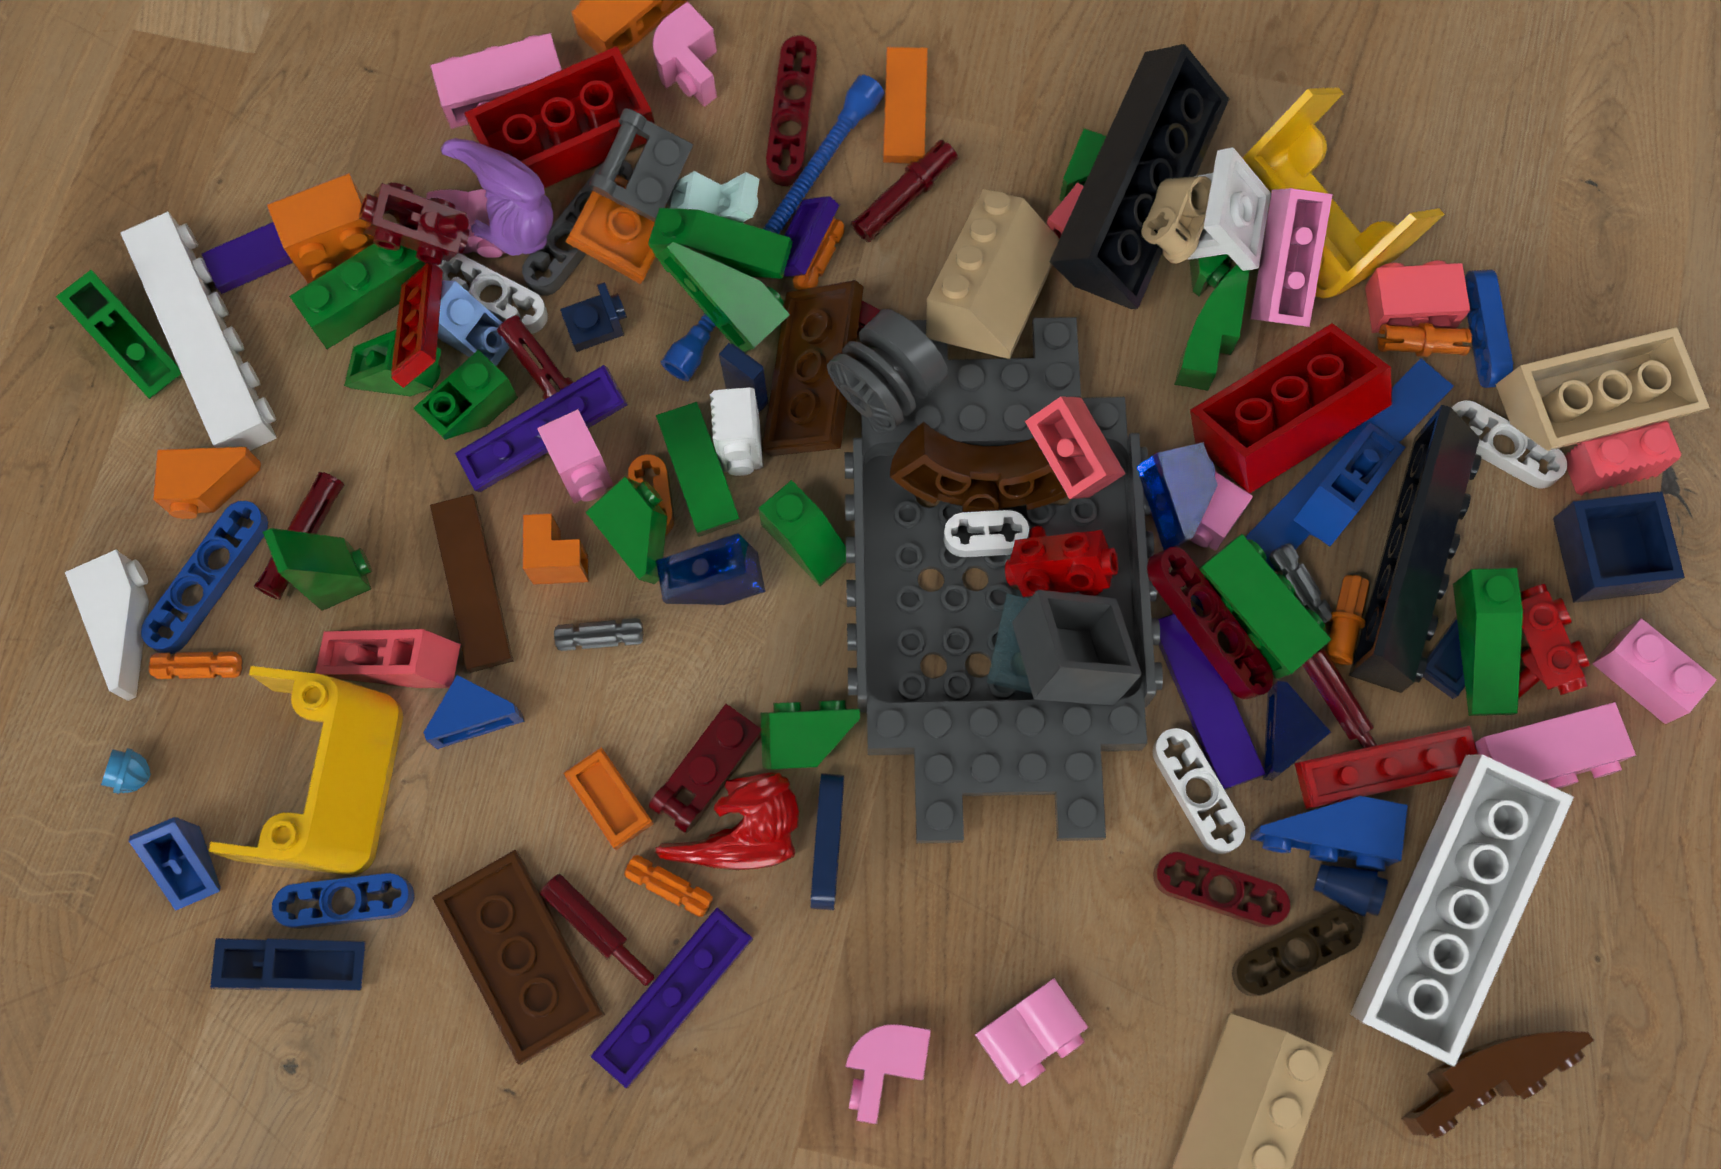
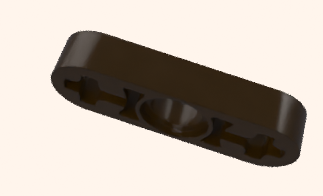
[1232,909,1363,996]

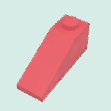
[315,629,461,688]

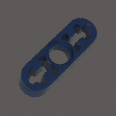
[811,773,844,910]

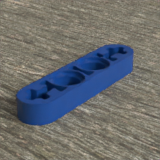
[141,501,268,654]

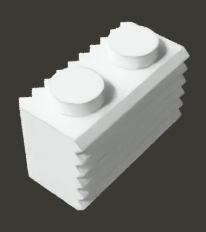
[710,387,763,476]

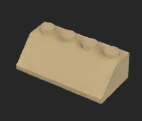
[926,189,1059,359]
[1495,327,1710,451]
[1171,1014,1333,1169]

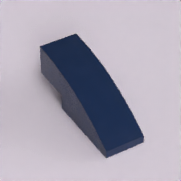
[210,938,365,991]

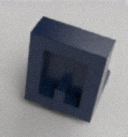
[560,282,627,352]

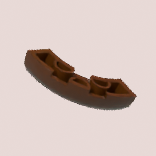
[890,421,1067,512]

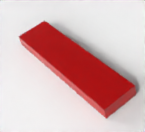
[391,263,443,388]
[1294,726,1478,809]

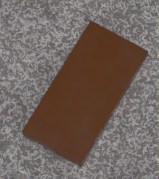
[762,280,864,456]
[432,850,605,1065]

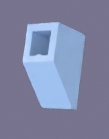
[438,280,510,366]

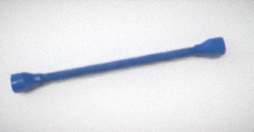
[660,75,885,382]

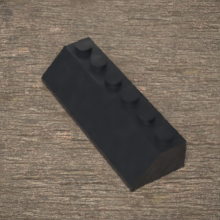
[1049,44,1229,309]
[1348,405,1481,693]

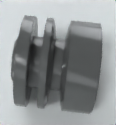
[827,309,948,431]

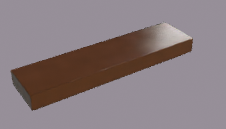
[430,494,514,673]

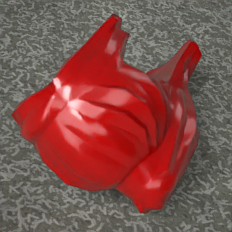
[655,772,799,870]

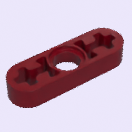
[1153,852,1290,928]

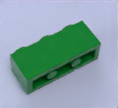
[289,244,426,349]
[1199,534,1332,679]

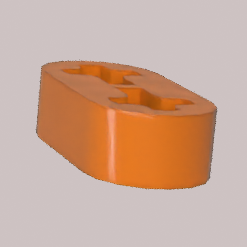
[628,454,675,536]

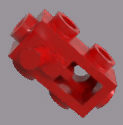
[1005,526,1118,597]
[1518,584,1590,698]

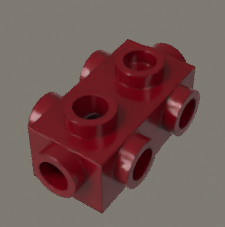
[359,183,469,265]

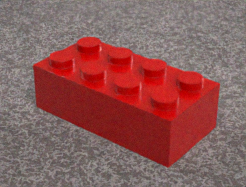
[464,46,655,188]
[1190,323,1392,494]

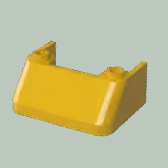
[1243,88,1445,298]
[209,666,403,876]

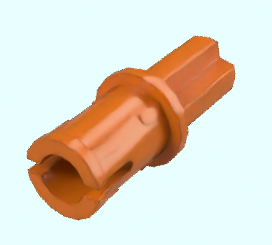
[1326,575,1370,665]

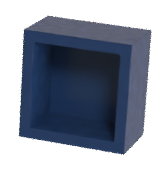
[1553,491,1685,603]

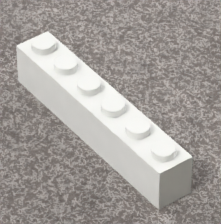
[120,212,276,450]

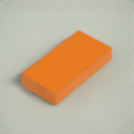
[563,747,654,850]

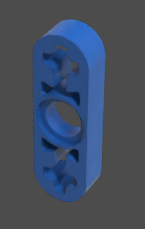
[1465,269,1513,388]
[272,873,414,929]

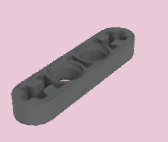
[522,160,633,296]

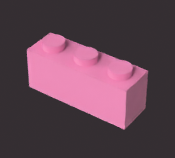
[430,33,562,129]
[1251,188,1333,327]
[1475,702,1636,789]

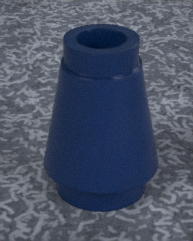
[1313,864,1388,917]

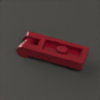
[649,704,761,834]

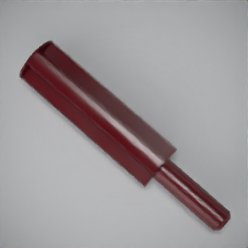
[1303,648,1377,748]
[540,874,654,986]

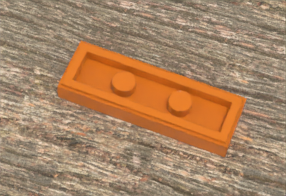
[883,47,928,163]

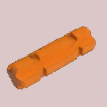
[793,217,844,290]
[149,651,242,679]
[624,855,713,917]

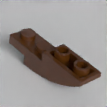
[1401,1031,1594,1138]

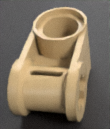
[1141,176,1212,264]

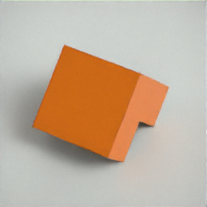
[523,514,589,585]

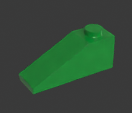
[648,208,793,279]
[655,242,790,352]
[56,270,182,399]
[263,528,372,611]
[1453,568,1523,716]

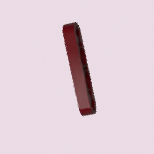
[766,35,818,186]
[1147,547,1273,699]

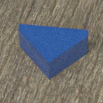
[424,675,525,749]
[129,817,220,911]

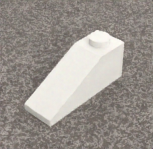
[65,550,149,701]

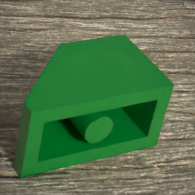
[344,329,442,397]
[586,477,667,584]
[758,480,846,587]

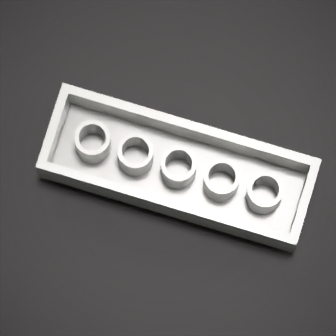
[1350,754,1574,1067]

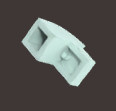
[666,171,760,223]

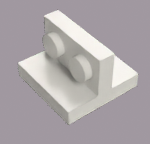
[1183,147,1271,271]

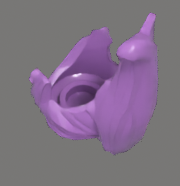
[441,138,554,255]

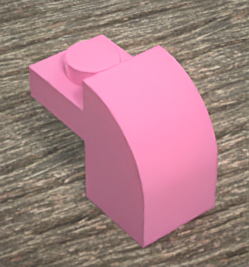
[653,2,717,107]
[846,1024,931,1124]

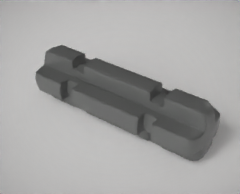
[1269,543,1333,624]
[554,618,644,651]

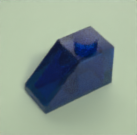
[1136,442,1218,550]
[656,533,766,605]

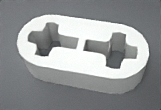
[943,510,1029,557]

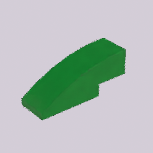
[1174,265,1250,391]
[656,402,740,537]

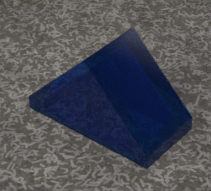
[1263,681,1331,781]

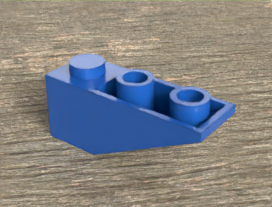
[1250,796,1408,872]

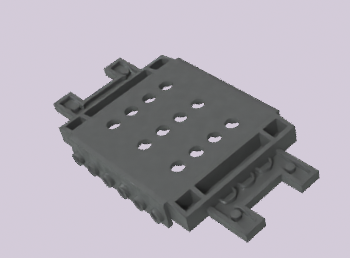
[845,317,1163,844]

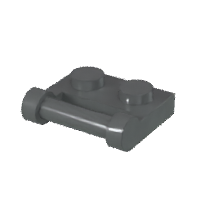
[589,109,694,222]

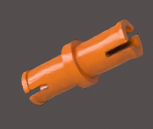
[1377,323,1472,357]

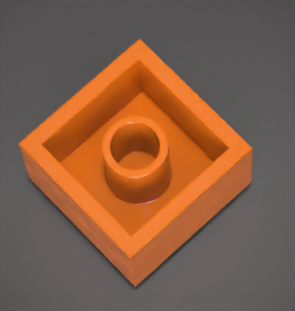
[267,174,374,284]

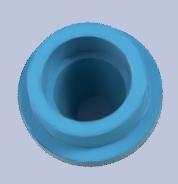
[101,748,151,794]

